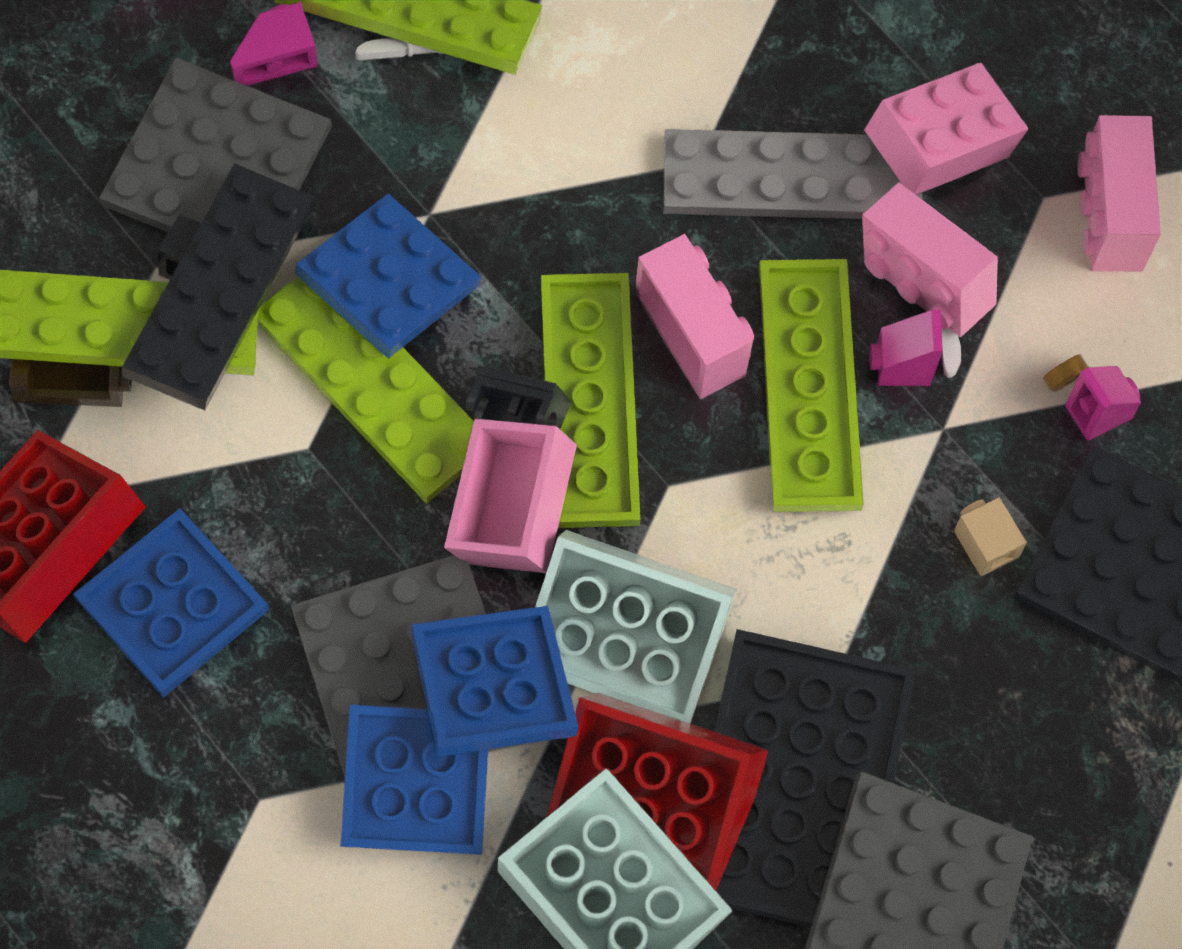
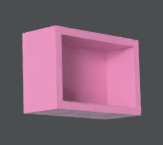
[864,63,1029,195]
[1077,115,1161,272]
[862,182,998,337]
[635,234,754,400]
[444,419,577,573]

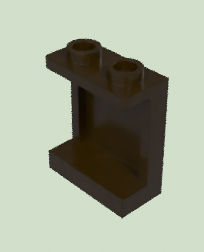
[9,359,132,407]

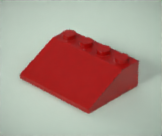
[0,430,146,643]
[547,693,769,891]

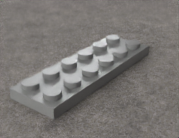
[664,129,923,219]

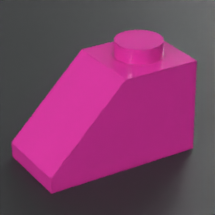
[230,2,318,86]
[869,310,943,386]
[1065,366,1141,441]

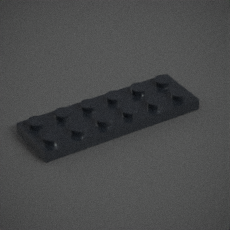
[122,163,315,411]

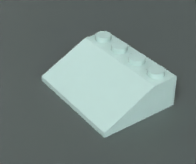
[535,530,737,723]
[498,768,732,949]

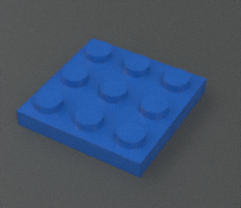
[295,193,481,359]
[73,508,269,698]
[411,606,579,757]
[340,705,488,855]

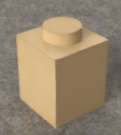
[954,497,1027,577]

